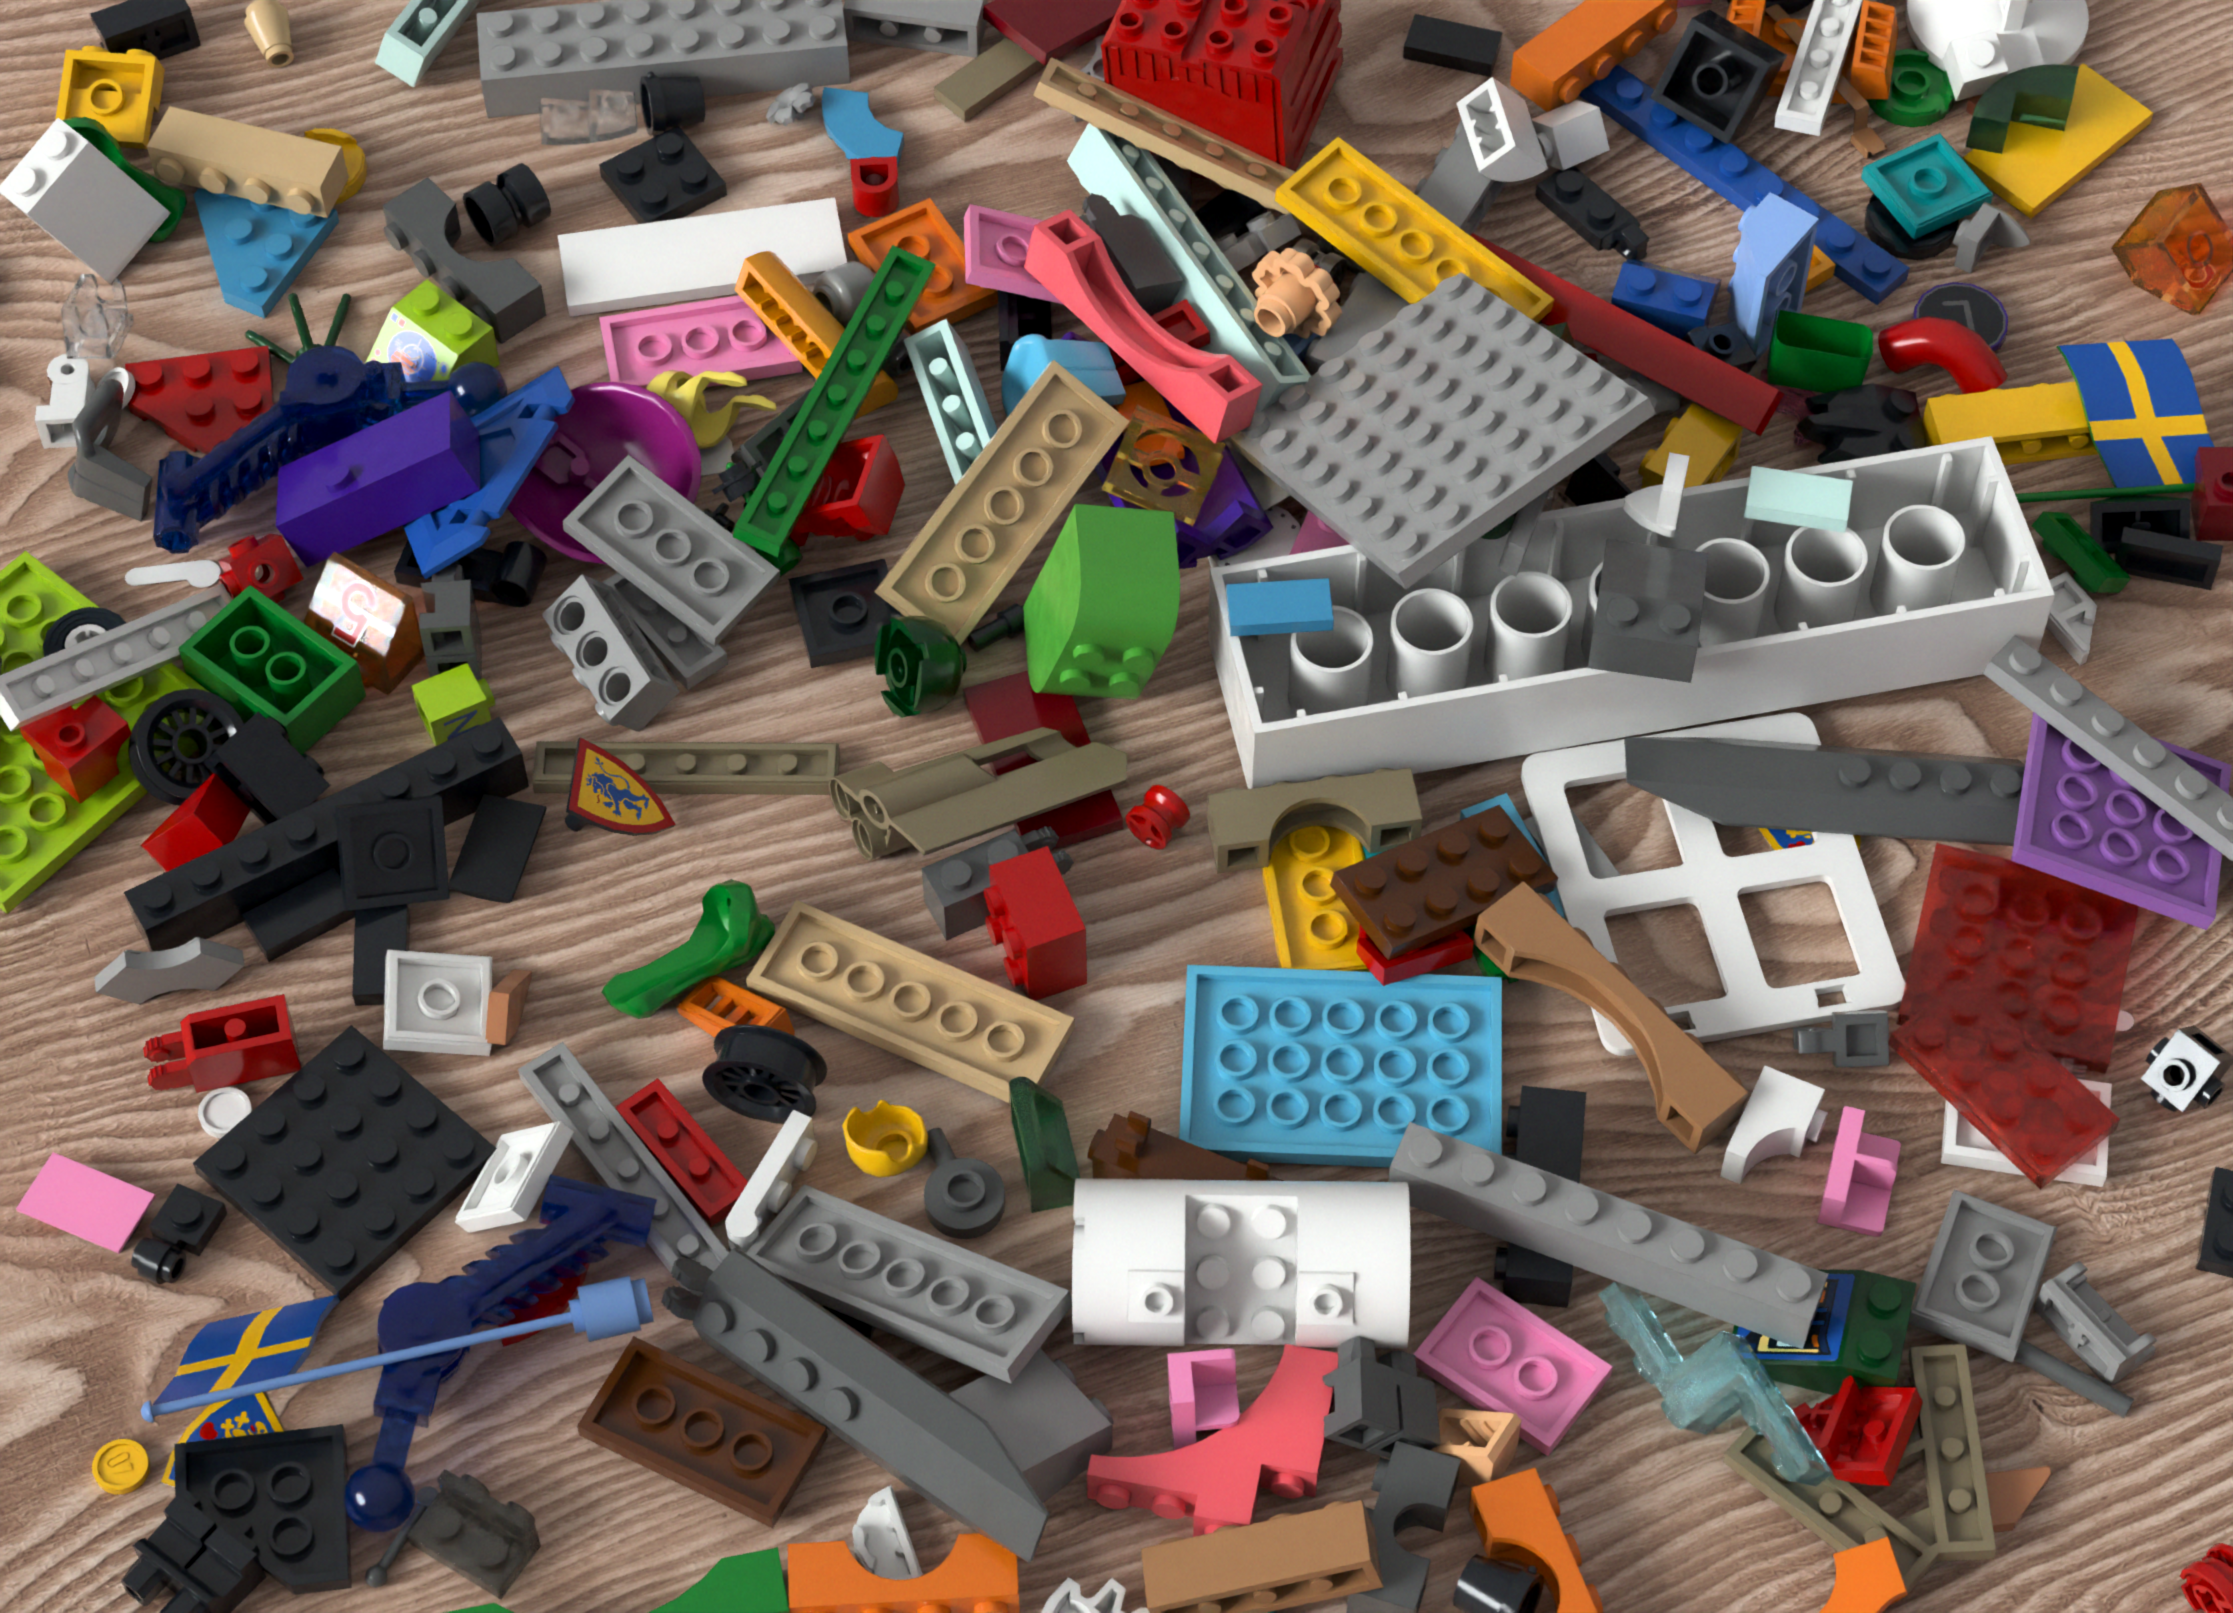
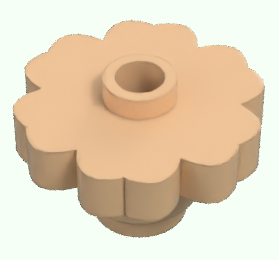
[1252,248,1342,339]

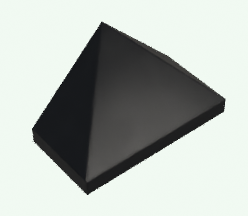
[2090,495,2190,552]

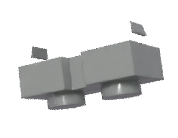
[1214,211,1301,272]

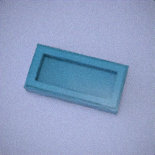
[1226,578,1334,637]

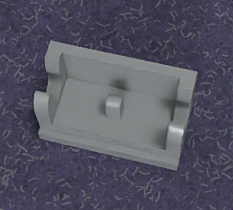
[2033,1261,2157,1387]

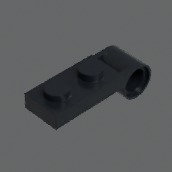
[394,540,548,607]

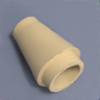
[244,0,294,68]

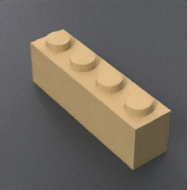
[147,106,349,218]

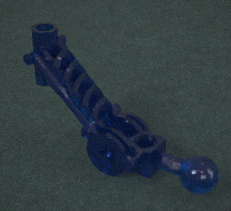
[153,345,508,554]
[343,1174,657,1532]

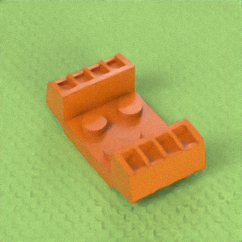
[1726,0,1899,104]

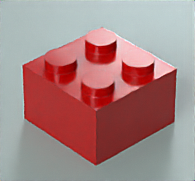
[984,846,1087,1001]

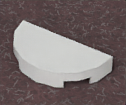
[852,1485,923,1580]

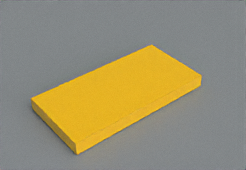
[1963,63,2154,219]
[1261,826,1370,972]

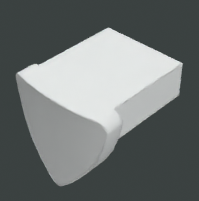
[1623,452,1690,537]

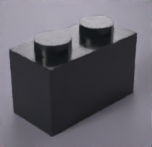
[204,711,330,826]

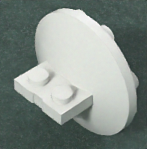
[1905,0,2089,87]

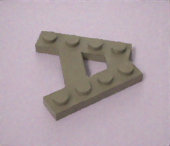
[1723,1344,1996,1601]

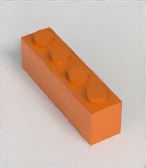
[1510,0,1678,112]

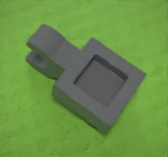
[1793,1010,1889,1067]

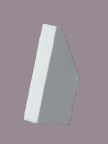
[2046,571,2097,666]

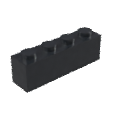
[1494,1086,1586,1308]

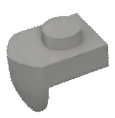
[1953,202,2031,273]

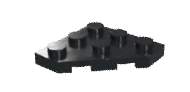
[174,1424,352,1595]

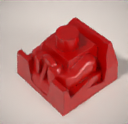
[790,434,905,547]

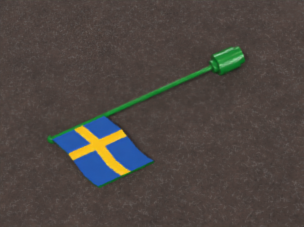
[2015,339,2215,503]

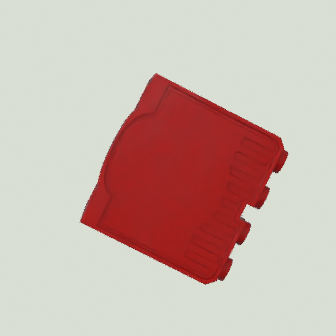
[1101,0,1343,181]

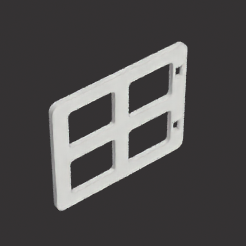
[1521,712,1906,1056]

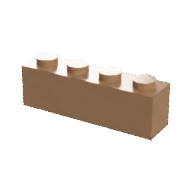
[1141,1500,1383,1613]

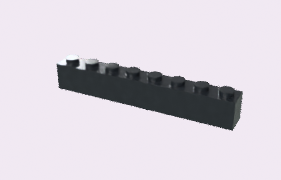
[124,716,529,952]

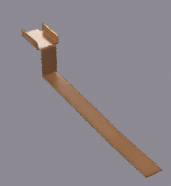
[1765,4,1887,160]

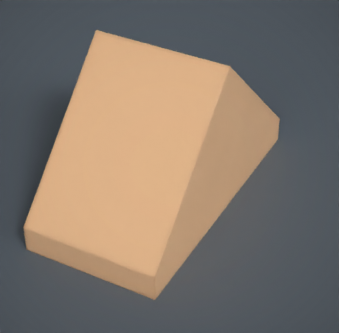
[1431,1408,1522,1488]

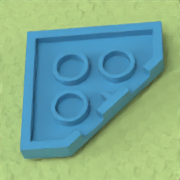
[193,188,339,319]

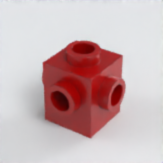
[218,533,304,603]

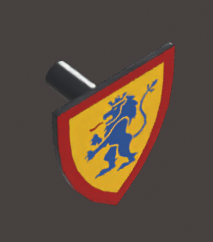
[565,737,676,836]

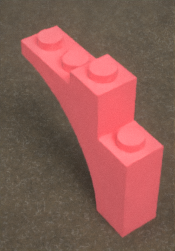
[1087,1344,1339,1537]

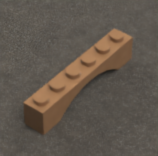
[1473,881,1748,1154]

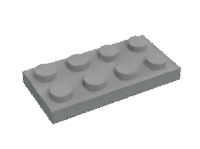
[563,455,780,647]

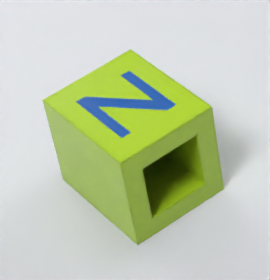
[411,663,496,746]

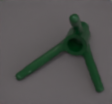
[245,293,351,397]

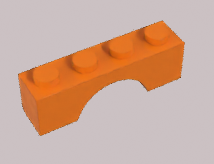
[1468,1467,1603,1613]
[788,1533,1020,1613]

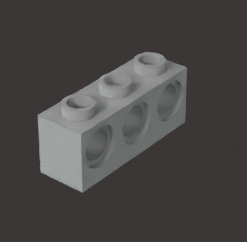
[542,574,680,732]

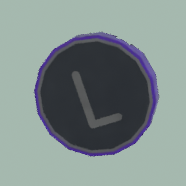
[1912,282,2008,351]

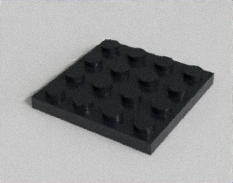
[193,1025,497,1301]

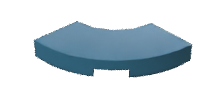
[822,87,904,168]

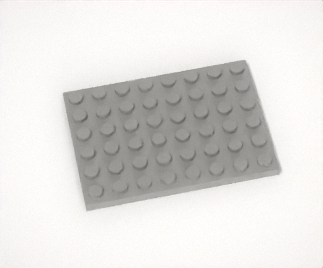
[1228,272,1656,589]

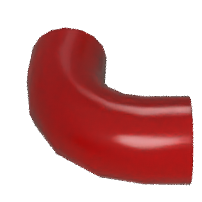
[1878,316,2008,394]

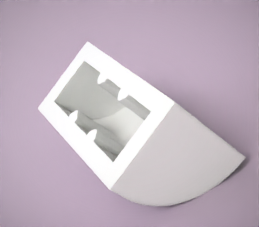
[1456,77,1548,182]

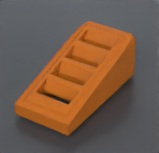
[676,975,795,1038]

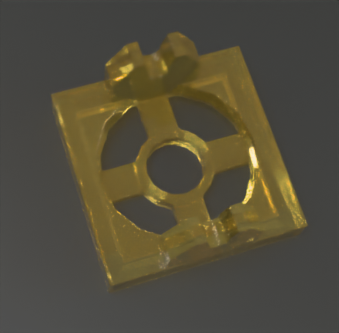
[1101,405,1226,527]

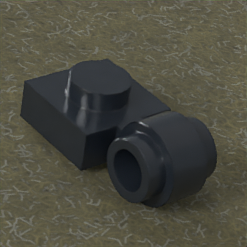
[131,1184,227,1285]

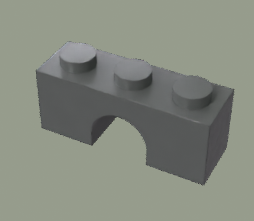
[1346,1441,1461,1613]

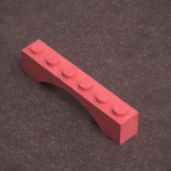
[1024,209,1263,444]

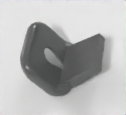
[67,379,153,521]

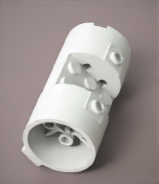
[1072,1178,1411,1349]

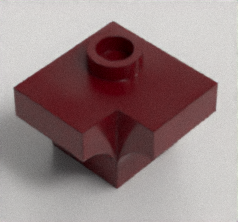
[2190,447,2233,541]

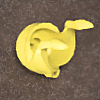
[646,370,776,450]

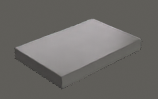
[1908,1189,2058,1362]

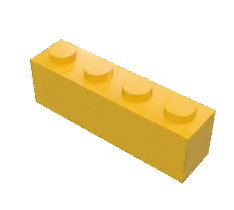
[1922,381,2098,465]

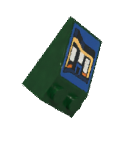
[1724,1269,1916,1395]

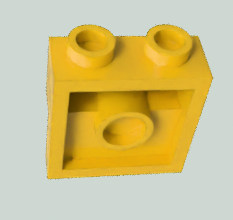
[55,46,165,149]

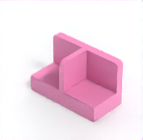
[1817,1106,1901,1237]
[1167,1348,1240,1450]

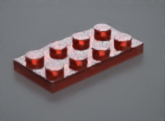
[1888,976,2120,1190]

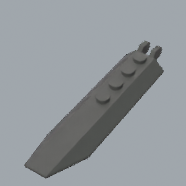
[1624,737,2025,846]
[661,1247,1050,1562]

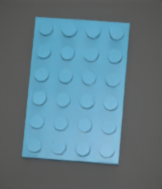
[1179,965,1502,1168]

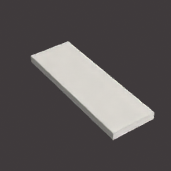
[558,198,847,317]

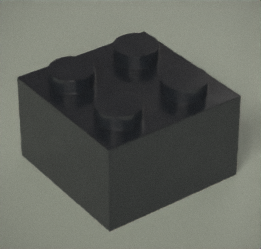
[1650,9,1787,144]

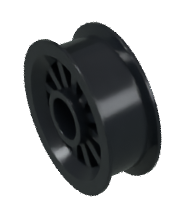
[128,689,244,806]
[702,1024,827,1124]

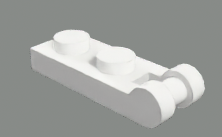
[725,1110,818,1253]

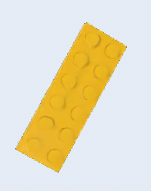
[1275,136,1554,323]

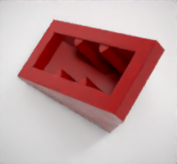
[140,773,250,872]

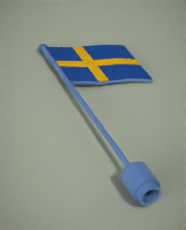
[141,1276,654,1423]

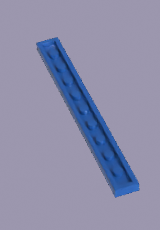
[1579,64,1910,305]

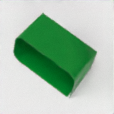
[1767,310,1873,393]

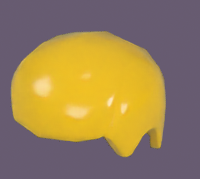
[842,1100,929,1178]

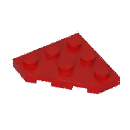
[125,345,280,475]

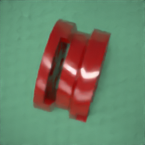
[2180,1543,2233,1613]

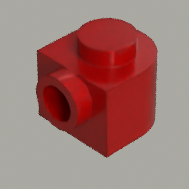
[850,156,899,218]

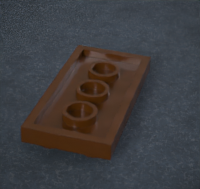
[1330,805,1559,961]
[577,1336,828,1528]

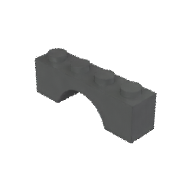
[383,177,546,344]

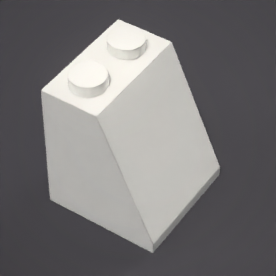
[0,118,171,285]

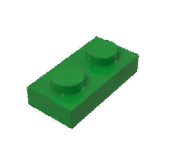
[2032,511,2132,593]

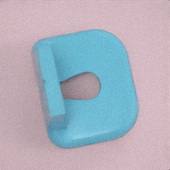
[1001,334,1126,417]

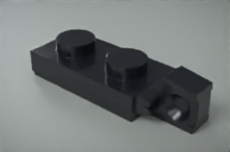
[1535,166,1649,261]

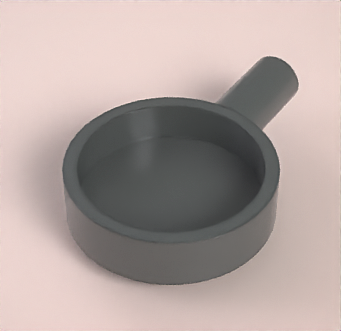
[924,1128,1005,1239]

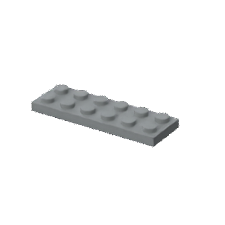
[745,1184,1072,1384]

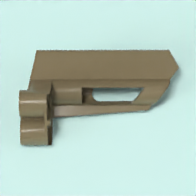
[829,727,1127,860]

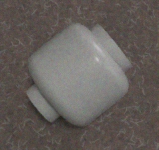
[812,261,876,329]

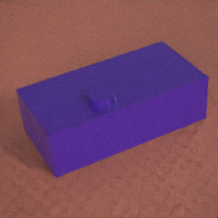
[276,390,480,568]

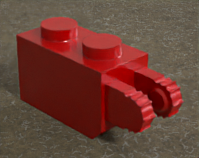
[143,994,301,1093]

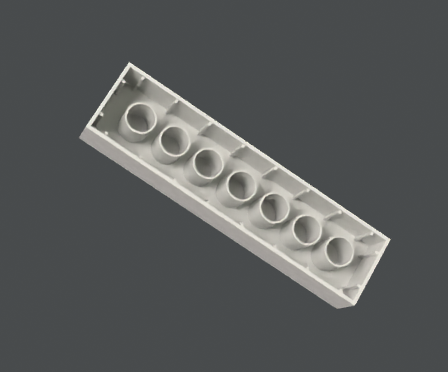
[1208,436,2055,789]

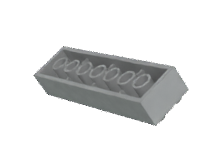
[476,0,850,118]

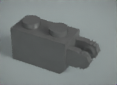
[1079,193,1184,316]
[922,826,1074,941]

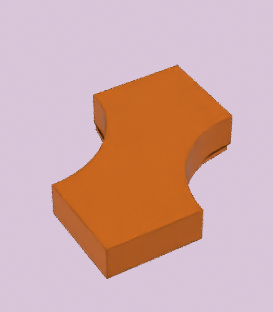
[1819,1537,1908,1613]

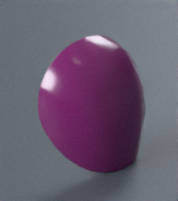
[507,382,701,564]

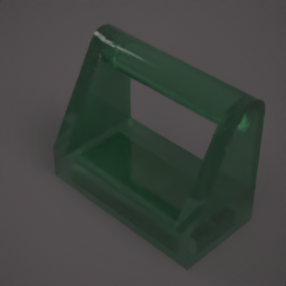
[1008,1077,1080,1213]

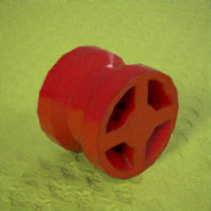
[1125,785,1190,850]

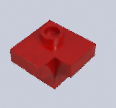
[20,695,132,804]

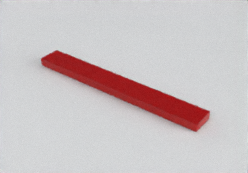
[1470,233,1784,437]

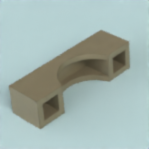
[1207,768,1423,874]

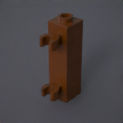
[1087,1110,1284,1181]

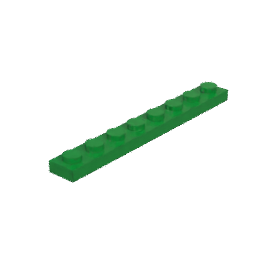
[733,245,936,557]

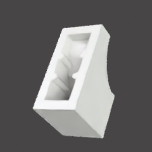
[1943,29,2047,101]
[1720,1066,1828,1184]

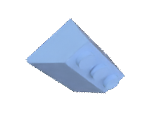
[1727,192,1819,362]

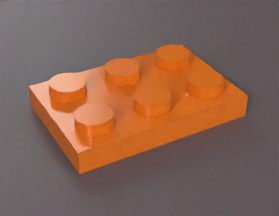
[848,198,998,335]

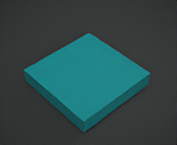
[1861,133,1993,239]

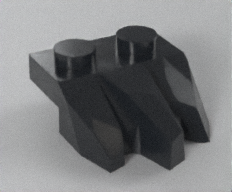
[1796,383,1927,465]

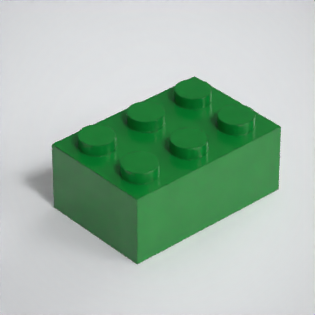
[178,585,366,755]

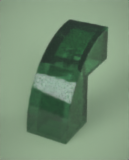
[1965,64,2079,154]

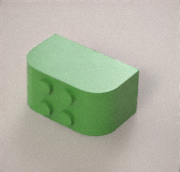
[1023,504,1180,700]

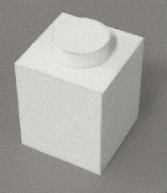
[1531,99,1610,170]

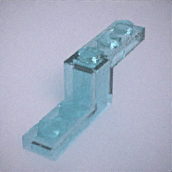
[1598,1281,1833,1487]

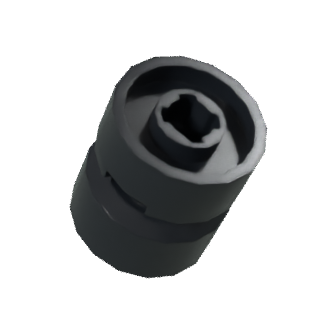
[463,163,551,247]

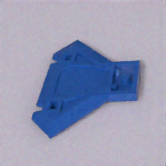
[403,366,576,579]

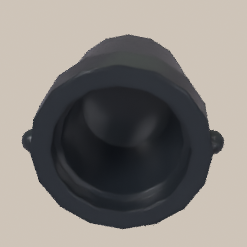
[640,72,705,137]
[1453,1554,1544,1613]

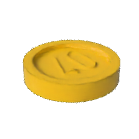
[92,1439,150,1495]

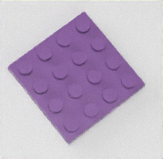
[2011,712,2232,930]

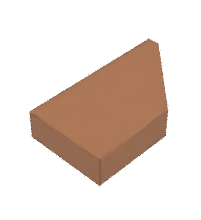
[485,969,532,1045]
[1985,1466,2051,1533]

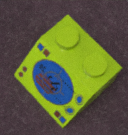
[364,279,500,407]

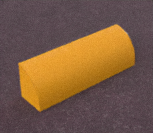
[734,251,898,420]

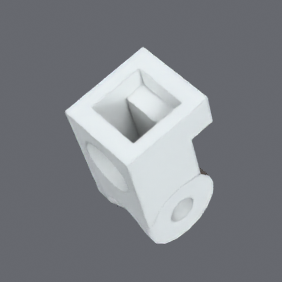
[35,353,96,449]

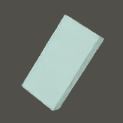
[1744,466,1853,533]

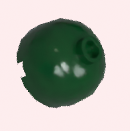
[875,616,967,718]

